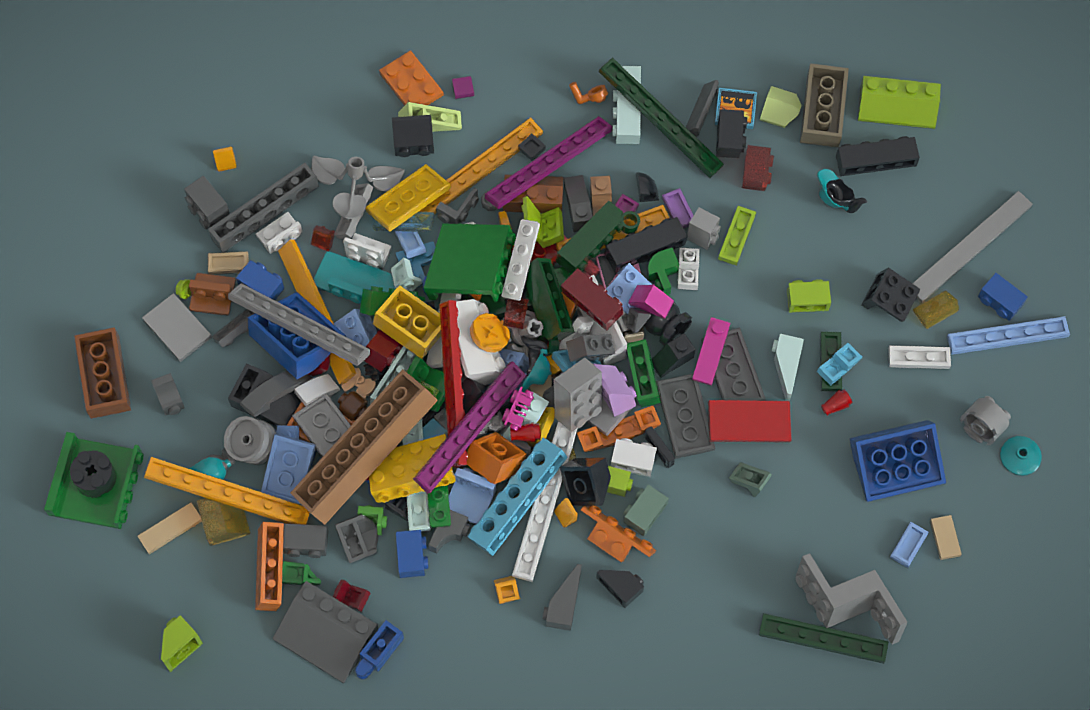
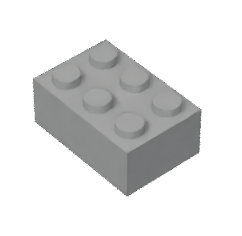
[554,358,602,432]

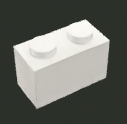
[611,438,657,477]

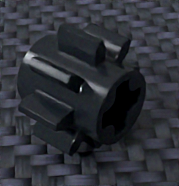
[363,363,389,381]

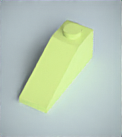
[398,102,462,132]

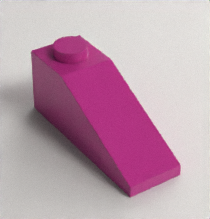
[692,317,730,386]

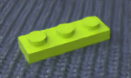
[718,206,756,266]

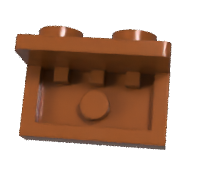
[189,273,236,316]

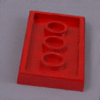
[708,400,792,442]

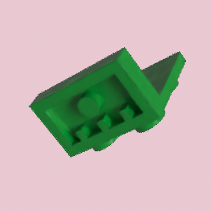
[407,357,445,412]

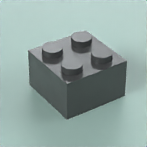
[184,175,230,230]

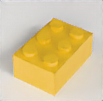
[373,285,441,359]

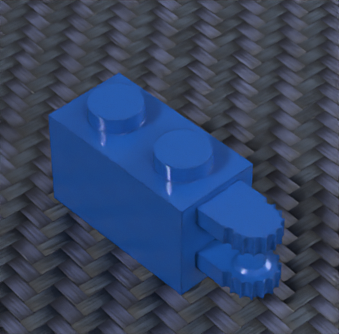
[355,620,404,680]

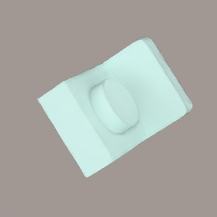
[391,258,422,291]

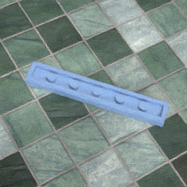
[947,316,1070,355]

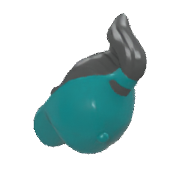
[189,448,235,480]

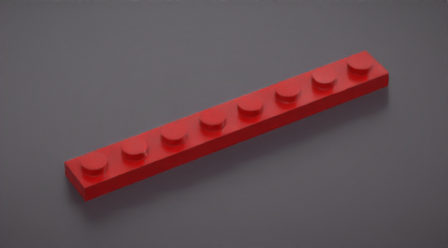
[439,300,468,468]

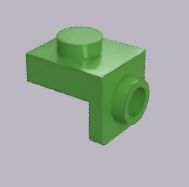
[357,505,387,536]

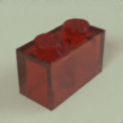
[742,145,774,191]

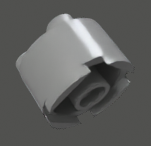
[960,396,1011,445]

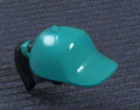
[817,169,867,213]
[521,336,552,393]

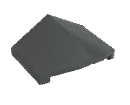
[335,514,379,563]

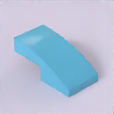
[817,343,862,386]

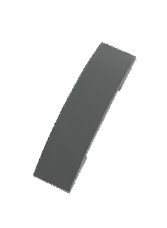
[240,371,313,417]

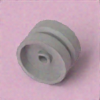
[224,416,276,465]

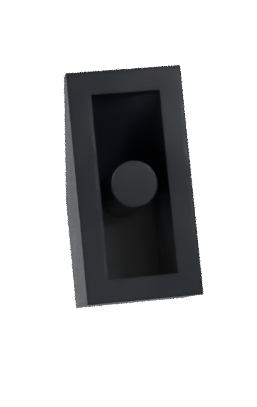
[652,333,696,378]
[596,570,644,608]

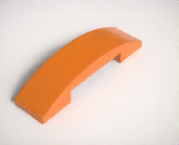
[577,405,661,452]

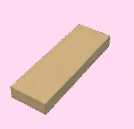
[138,503,203,554]

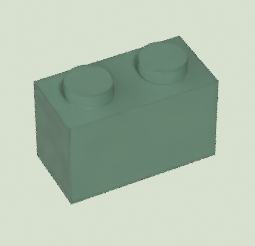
[623,484,669,536]

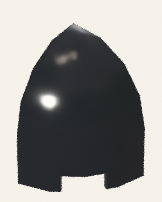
[636,172,659,202]

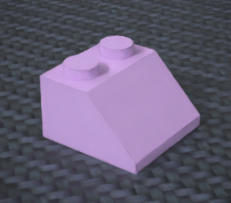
[593,364,637,417]

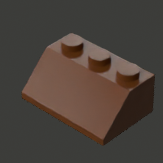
[503,175,563,213]

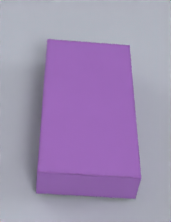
[662,188,694,229]

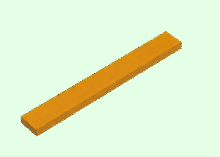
[414,117,543,224]
[278,239,357,385]
[144,457,310,525]

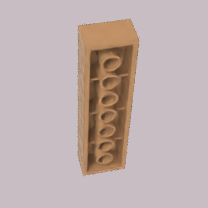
[290,369,438,525]

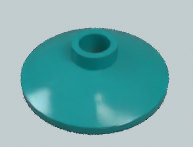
[1000,436,1042,476]

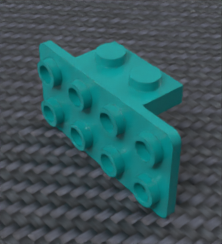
[313,252,396,304]

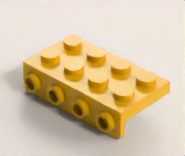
[369,434,456,503]

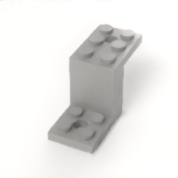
[796,553,908,645]

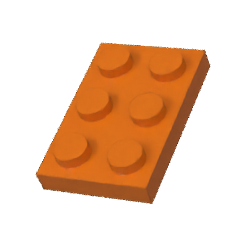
[379,50,444,106]

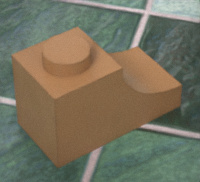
[590,176,612,216]

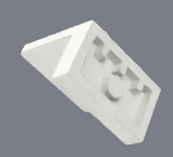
[343,233,392,269]

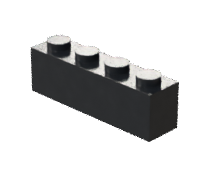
[836,136,920,176]
[604,217,688,273]

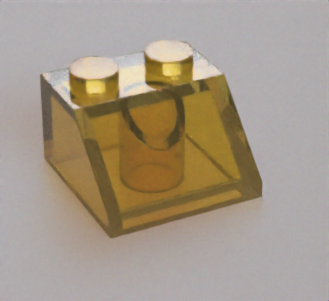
[197,498,251,546]

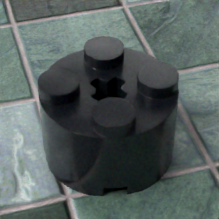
[70,450,116,498]

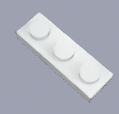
[888,346,951,369]

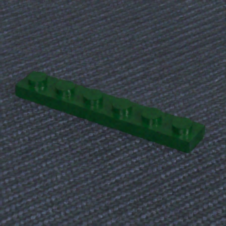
[759,613,889,664]

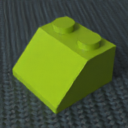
[161,615,203,672]

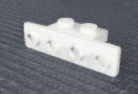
[501,219,540,301]

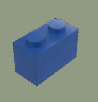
[236,260,284,300]
[978,273,1028,321]
[396,530,429,578]

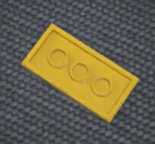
[366,164,451,232]

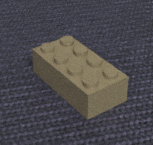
[800,63,849,147]

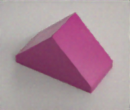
[628,285,674,319]

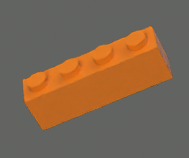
[255,522,284,611]

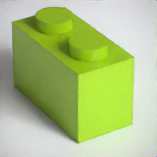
[787,279,831,313]

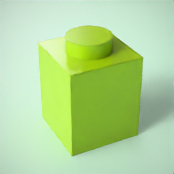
[607,466,633,497]

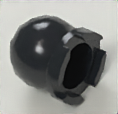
[643,302,692,346]

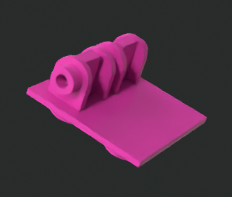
[502,386,534,431]

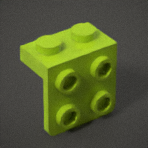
[521,196,564,248]

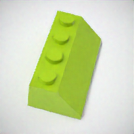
[858,76,941,129]

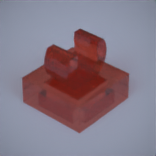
[311,225,335,252]

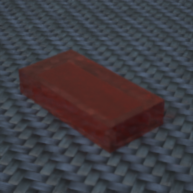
[503,298,529,329]

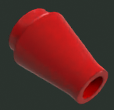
[821,389,853,416]
[510,422,541,442]

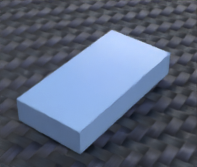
[395,223,426,259]
[889,522,929,568]

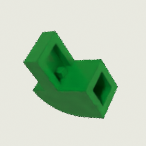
[647,248,679,295]

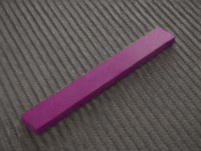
[485,116,612,209]
[413,361,527,494]

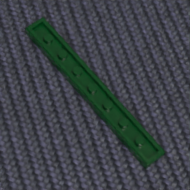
[598,57,724,178]

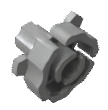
[503,309,543,357]

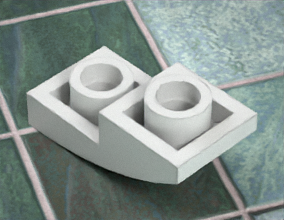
[678,248,699,290]
[294,374,340,407]

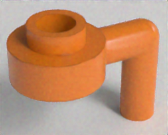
[569,82,608,104]

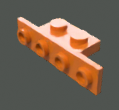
[581,506,657,563]

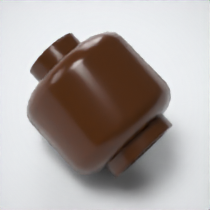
[338,391,368,420]

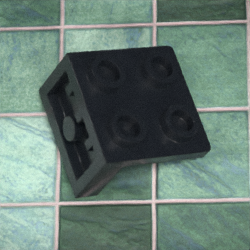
[861,267,920,322]

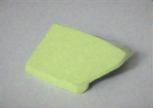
[760,86,802,128]

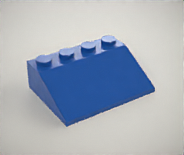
[248,292,346,379]
[849,420,946,502]

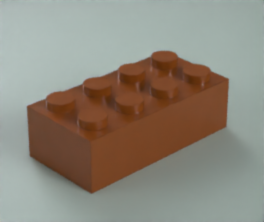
[74,327,131,419]

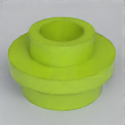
[176,279,192,299]

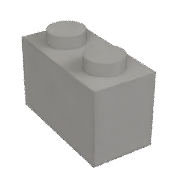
[687,207,721,250]

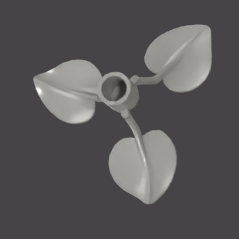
[312,156,404,219]

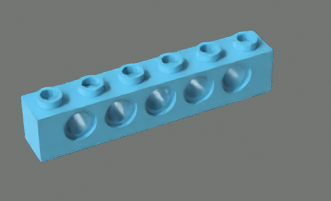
[468,437,568,556]

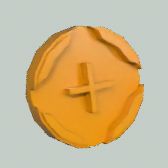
[470,313,510,353]

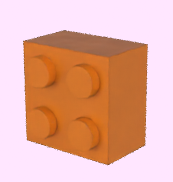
[467,432,527,484]

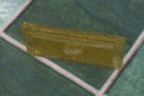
[913,290,959,329]

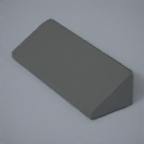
[686,80,719,138]

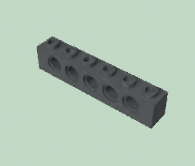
[208,163,319,253]

